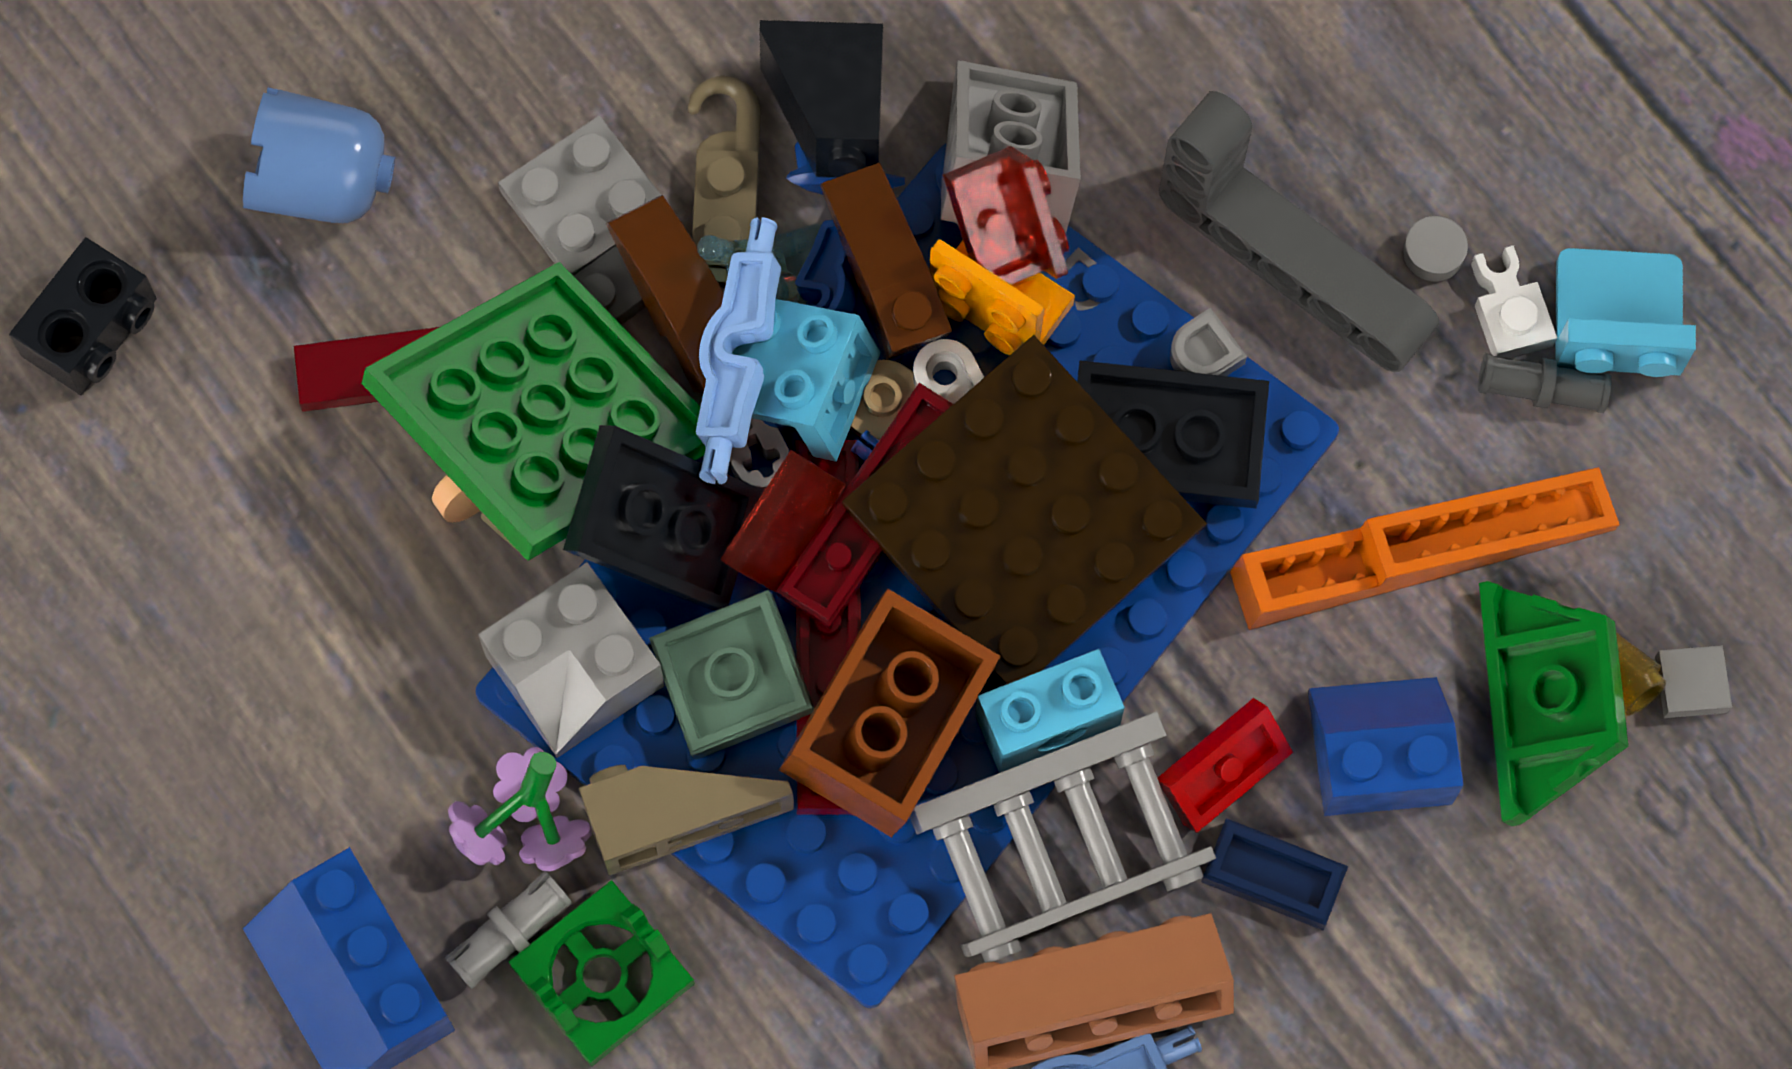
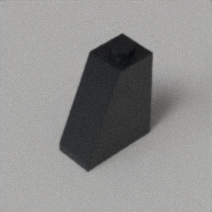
[759,20,883,178]

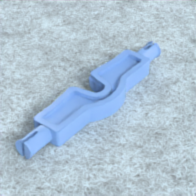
[696,217,781,484]

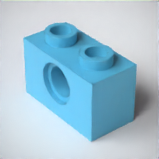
[975,649,1125,773]

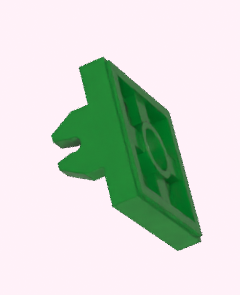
[508,880,695,1067]

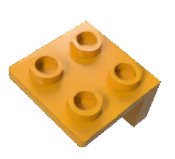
[930,229,1075,355]

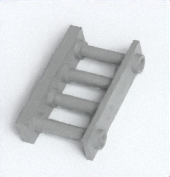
[910,711,1216,963]

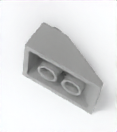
[941,60,1081,242]

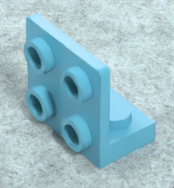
[702,299,881,462]

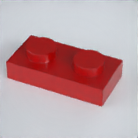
[1157,698,1294,833]

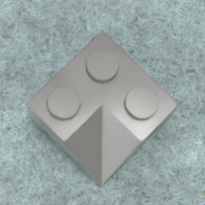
[478,562,664,758]

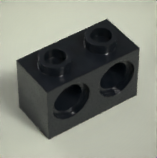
[8,237,157,396]

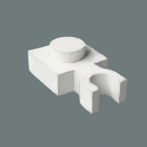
[1471,245,1557,358]

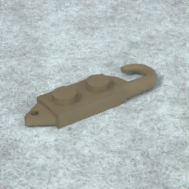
[688,75,761,288]

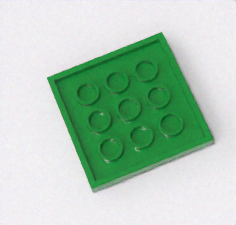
[362,262,706,561]

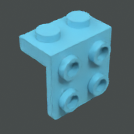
[1555,248,1696,377]

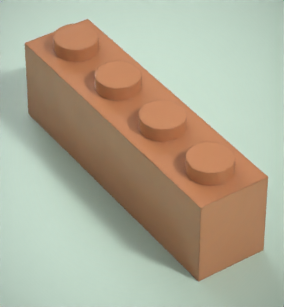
[954,913,1234,1069]

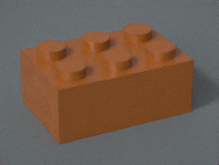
[779,589,1000,837]

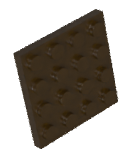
[842,335,1207,686]

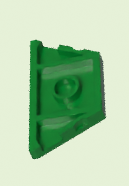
[1479,581,1629,827]

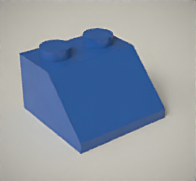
[1308,677,1464,816]

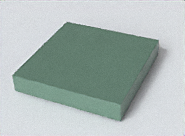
[649,590,815,760]

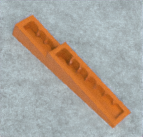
[1230,467,1620,630]

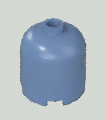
[243,87,395,223]

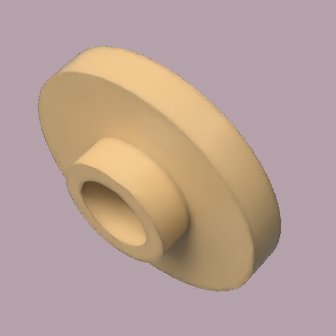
[850,360,915,440]

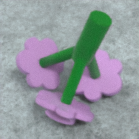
[448,747,592,871]

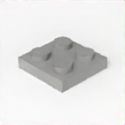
[498,115,661,276]

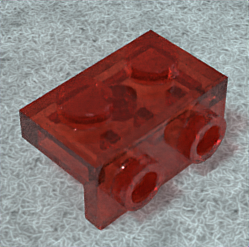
[943,146,1069,285]
[720,450,847,592]

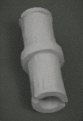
[444,871,573,989]

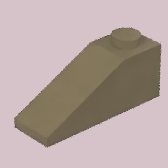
[579,765,794,876]

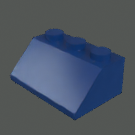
[243,847,455,1069]

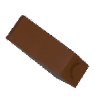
[820,163,952,360]

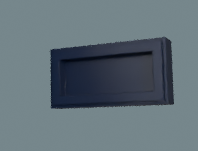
[1201,818,1348,930]

